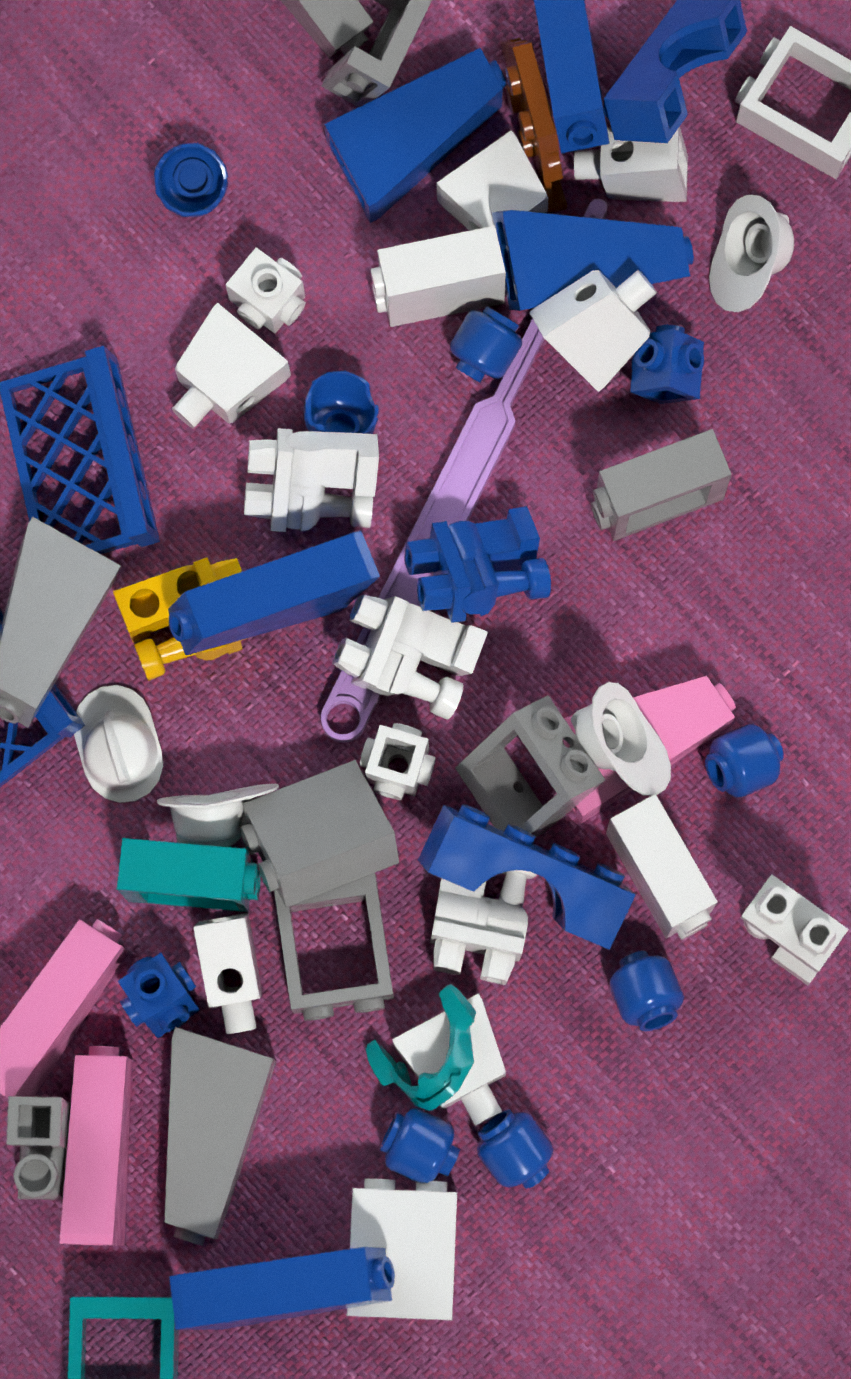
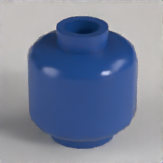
[450,306,522,382]
[705,724,784,798]
[609,951,684,1031]
[379,1108,460,1184]
[477,1109,553,1189]

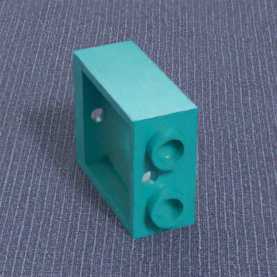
[117,838,261,912]
[68,1297,179,1379]

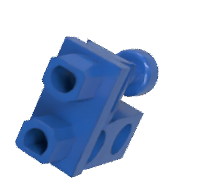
[404,506,551,623]

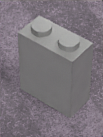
[240,760,399,908]

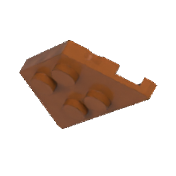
[501,37,567,214]

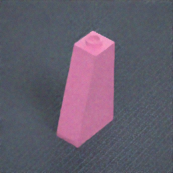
[563,676,736,824]
[0,919,128,1099]
[60,1046,132,1246]

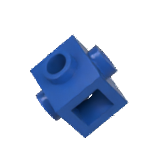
[630,324,704,404]
[118,953,200,1039]

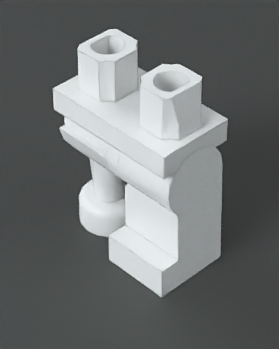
[244,428,379,532]
[332,595,488,720]
[430,870,537,985]
[740,874,849,986]

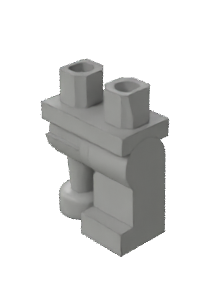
[6,1096,71,1200]

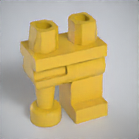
[113,557,247,681]

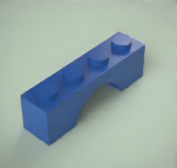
[604,0,747,144]
[418,804,636,950]

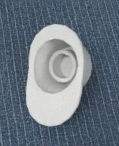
[709,195,794,312]
[571,682,671,796]
[74,685,163,803]
[157,784,279,847]

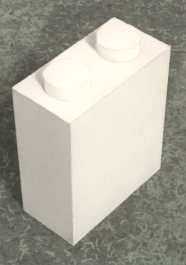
[370,225,506,327]
[606,794,718,940]
[347,1179,457,1320]

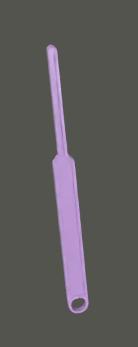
[321,199,607,743]

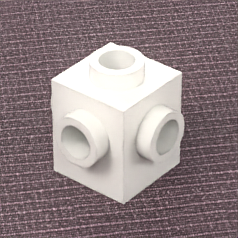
[226,247,306,334]
[359,723,436,800]

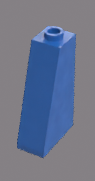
[534,0,610,153]
[324,48,507,223]
[492,210,694,311]
[168,531,380,656]
[169,1247,395,1330]

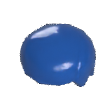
[154,143,228,217]
[304,371,379,434]

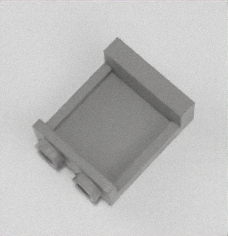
[321,0,432,107]

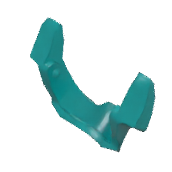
[366,984,476,1111]

